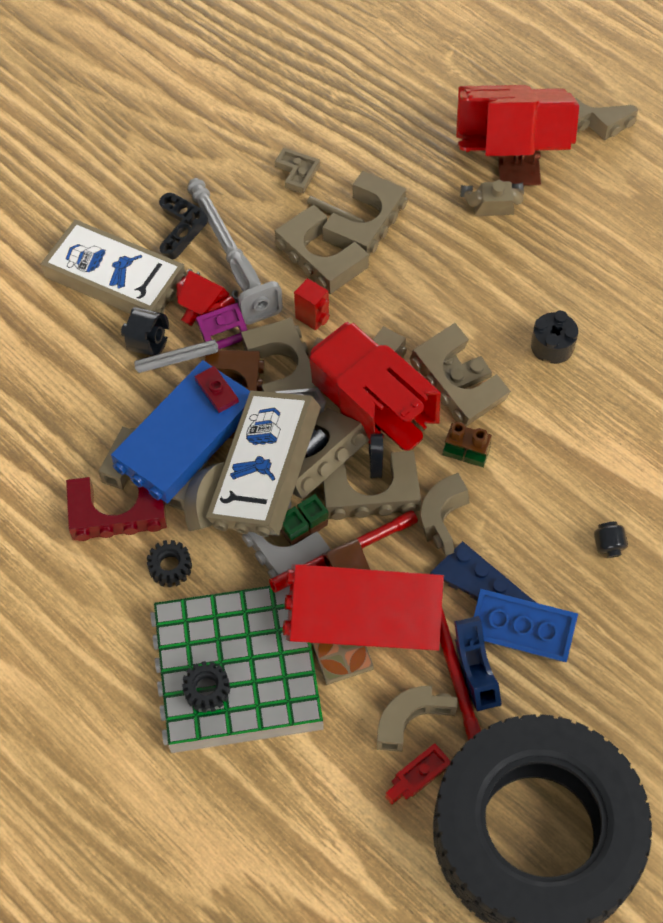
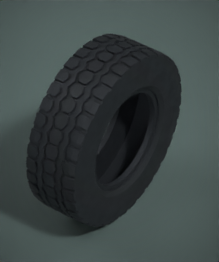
[433,714,652,923]

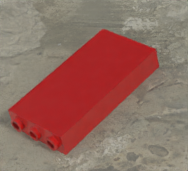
[283,564,444,651]

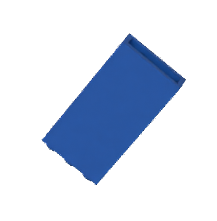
[111,360,250,504]

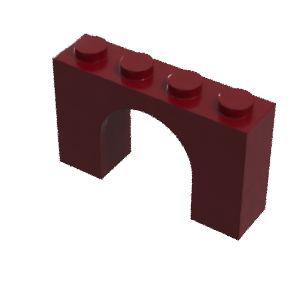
[66,477,167,541]

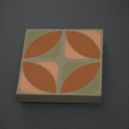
[311,643,374,685]

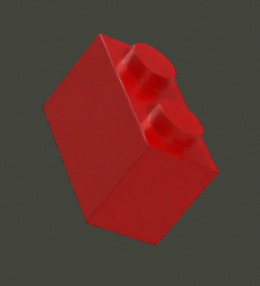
[294,278,330,331]

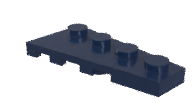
[430,541,536,603]

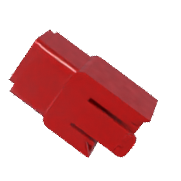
[456,85,579,156]
[309,322,441,451]

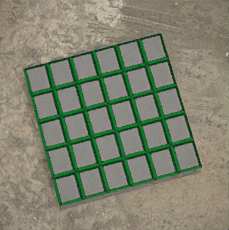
[150,586,324,753]

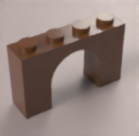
[205,350,264,439]

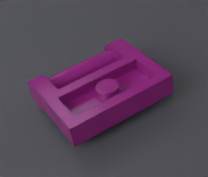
[196,303,248,350]

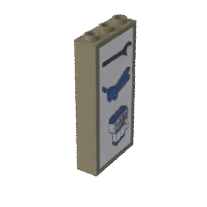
[41,219,186,314]
[206,391,321,537]

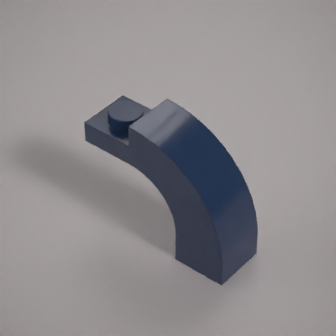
[454,616,502,711]

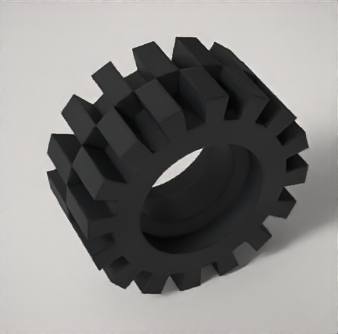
[147,540,192,587]
[182,661,230,712]

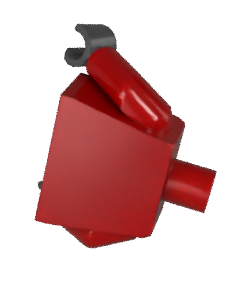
[176,269,239,327]

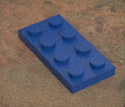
[474,589,578,663]

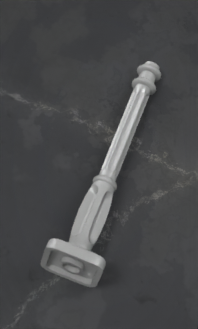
[187,178,283,325]

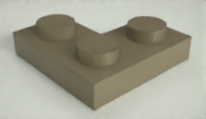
[275,147,320,194]
[443,355,492,389]

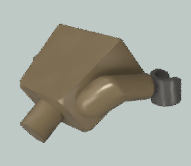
[460,180,524,216]

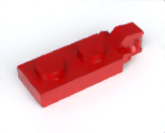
[385,743,451,805]

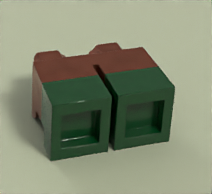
[281,494,329,546]

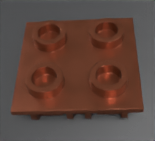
[498,151,541,185]

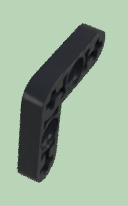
[159,192,208,260]
[369,425,383,478]

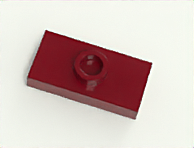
[194,366,239,413]

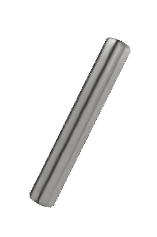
[134,340,218,373]

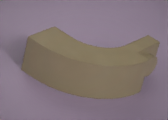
[184,462,224,531]
[421,473,470,556]
[377,686,457,752]

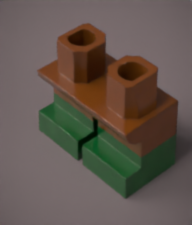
[442,421,492,468]

